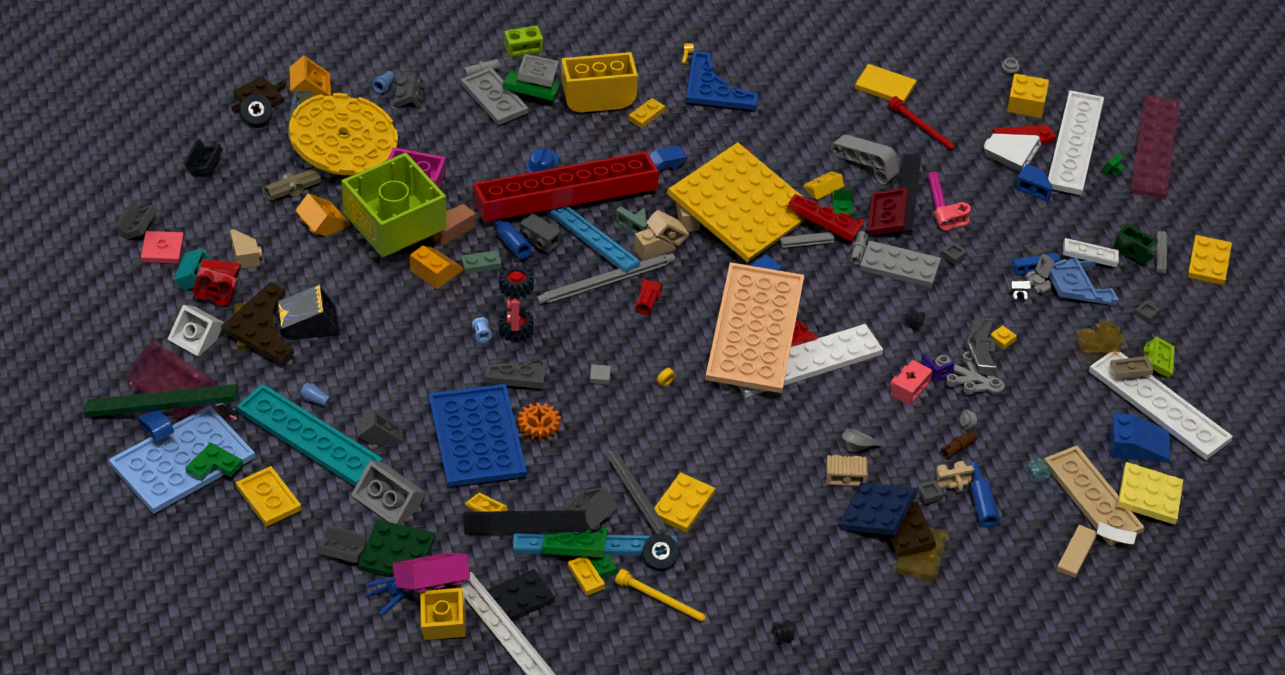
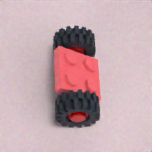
[499,264,534,342]

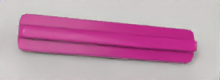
[928,171,946,209]

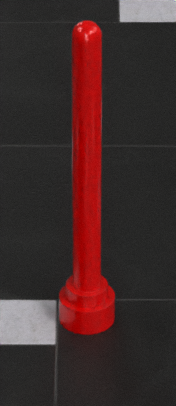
[887,96,955,150]

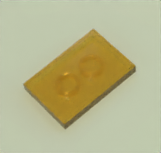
[896,527,948,582]

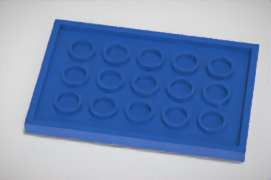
[428,384,527,487]

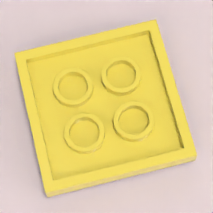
[1117,462,1183,525]

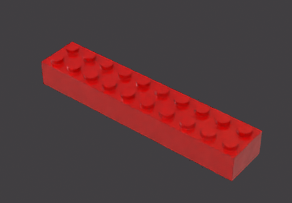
[473,151,659,222]

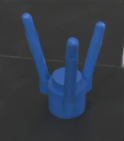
[365,577,407,615]

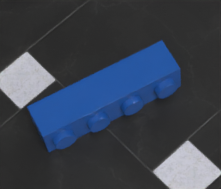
[1011,253,1060,275]

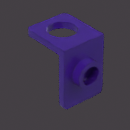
[921,353,955,384]

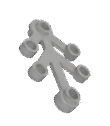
[935,351,1005,395]

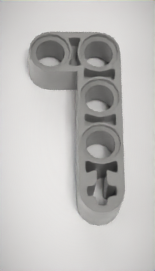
[830,134,899,184]

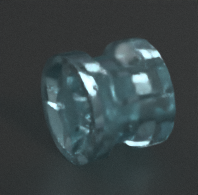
[1026,457,1051,482]

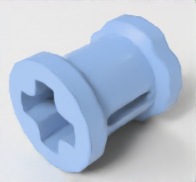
[472,317,492,343]

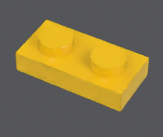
[628,98,665,129]
[568,556,605,596]

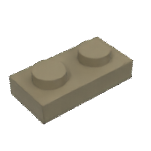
[1110,356,1153,379]

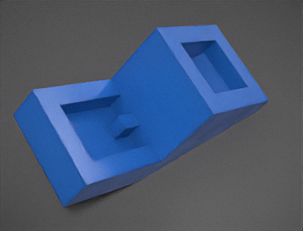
[650,146,688,171]

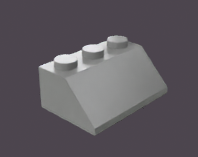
[351,460,426,524]

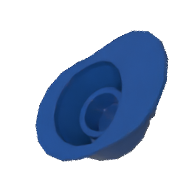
[526,147,559,173]

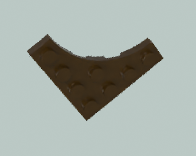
[221,282,294,365]

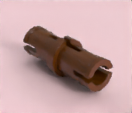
[940,430,977,459]

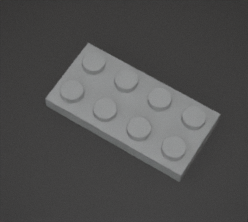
[461,67,528,125]
[860,241,941,288]

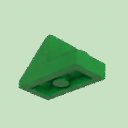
[831,190,853,219]

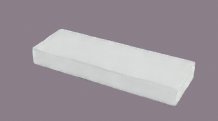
[1063,238,1119,267]

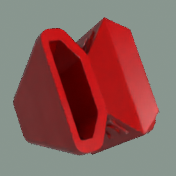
[192,259,242,306]

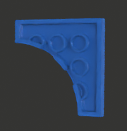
[686,51,758,110]

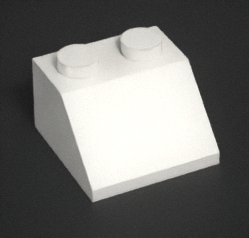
[167,305,224,356]

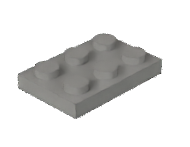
[517,54,559,87]

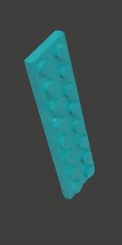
[236,384,383,487]

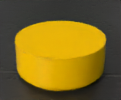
[656,368,676,387]

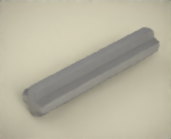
[1156,231,1167,274]
[780,232,834,248]

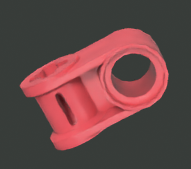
[934,202,971,230]

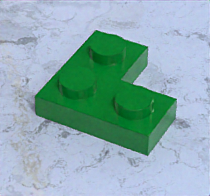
[185,442,243,481]

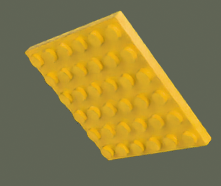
[666,142,808,263]

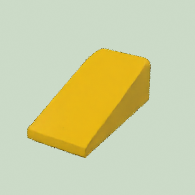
[465,492,508,512]

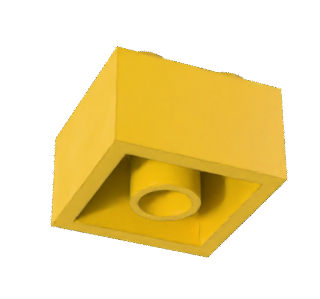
[1007,74,1049,118]
[421,588,466,640]

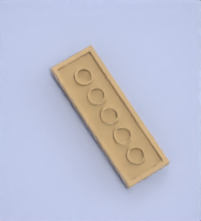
[1043,445,1144,546]

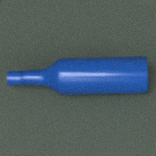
[492,219,532,259]
[970,462,1000,528]

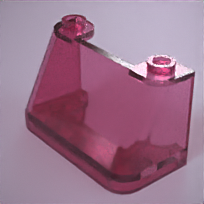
[124,338,219,420]

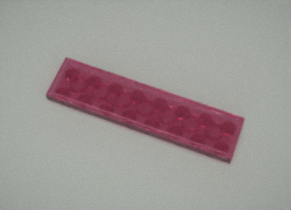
[1130,95,1180,200]

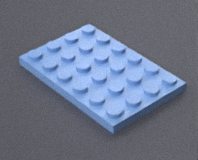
[109,406,255,514]

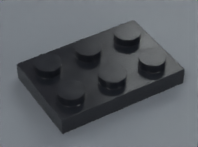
[487,569,555,621]

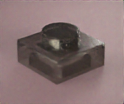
[215,403,239,422]

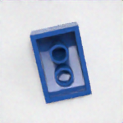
[1110,413,1171,463]

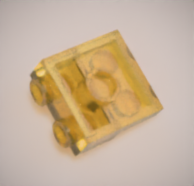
[1075,321,1124,352]

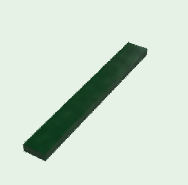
[83,384,239,417]

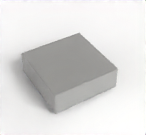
[1035,254,1055,278]
[590,364,611,385]

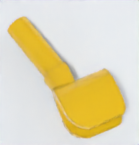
[682,43,694,65]

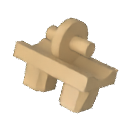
[936,461,974,493]

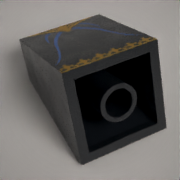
[277,284,340,340]

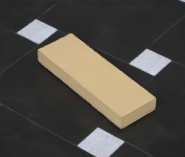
[1056,525,1097,578]

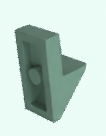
[615,206,646,235]

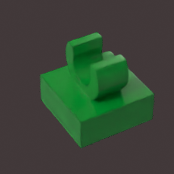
[1100,153,1125,177]

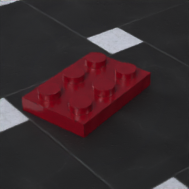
[867,187,909,236]

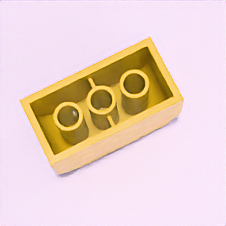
[561,52,638,112]

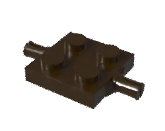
[231,76,285,114]

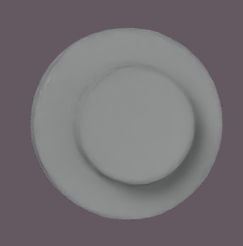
[1002,58,1019,74]
[960,410,977,430]

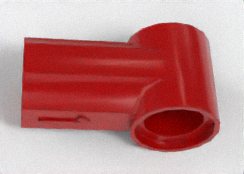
[636,279,663,315]

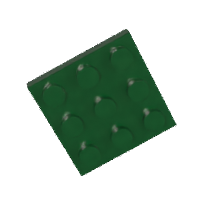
[357,519,436,578]

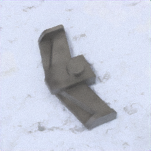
[966,317,997,375]

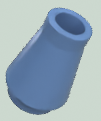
[372,71,395,93]
[300,382,331,407]

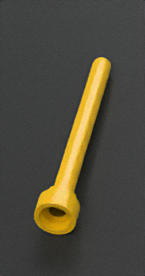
[615,568,706,622]

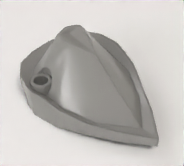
[841,428,885,452]

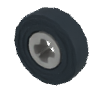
[240,94,273,127]
[642,533,679,570]

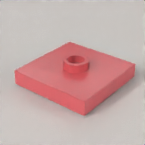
[141,231,184,264]

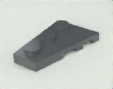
[485,359,547,389]

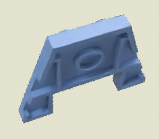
[1049,257,1119,305]

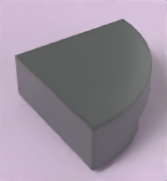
[1023,244,1049,257]

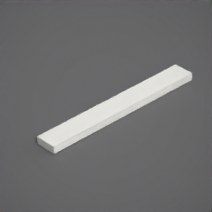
[456,572,556,675]

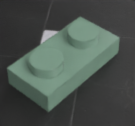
[461,250,501,274]

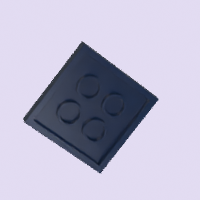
[839,483,917,535]

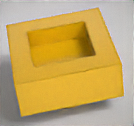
[990,325,1017,350]

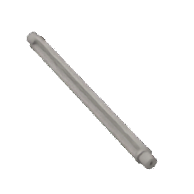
[536,253,675,305]

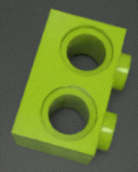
[504,25,543,57]

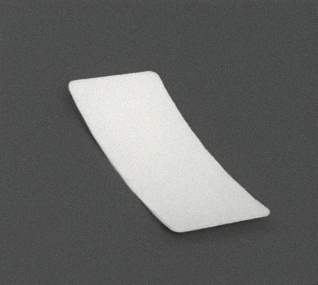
[1097,522,1137,544]

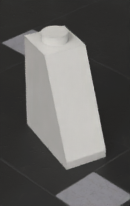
[984,134,1041,172]

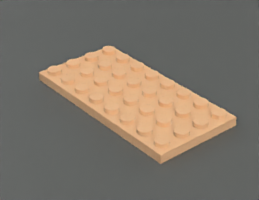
[705,262,804,393]

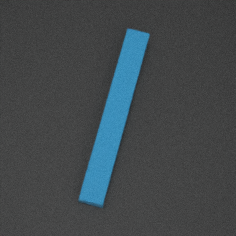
[544,206,640,274]
[513,533,677,556]

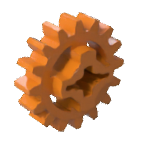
[518,402,561,440]

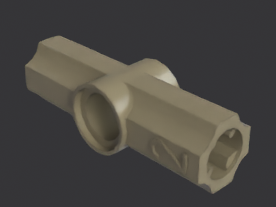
[264,168,321,201]

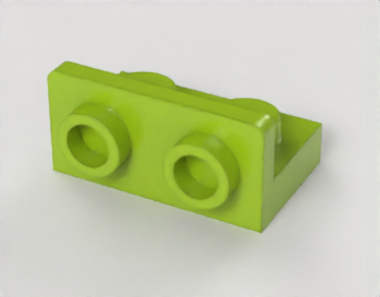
[1143,337,1175,378]

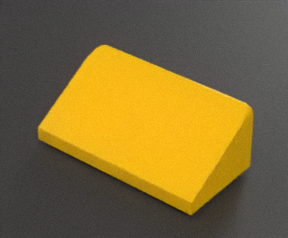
[803,172,844,199]

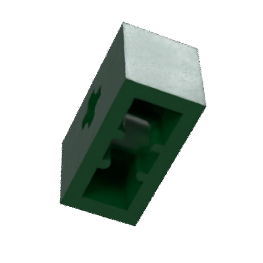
[1114,223,1158,265]

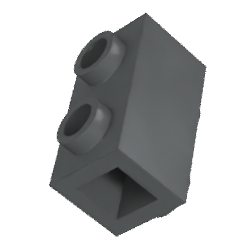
[520,214,561,254]

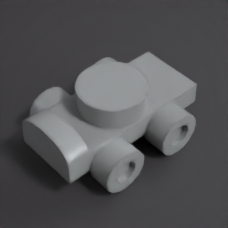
[1025,271,1051,294]

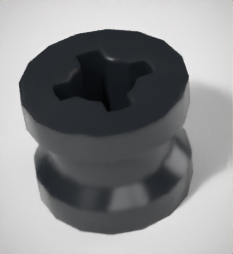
[905,308,926,330]
[772,620,794,643]

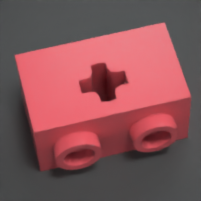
[890,360,932,406]

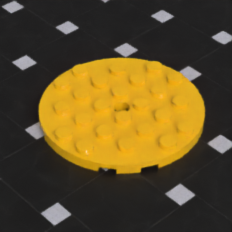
[288,93,398,175]

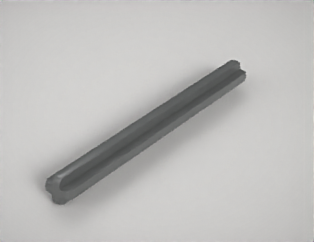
[607,450,667,534]

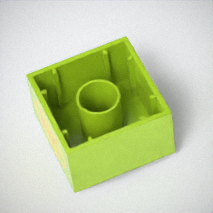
[342,152,447,257]

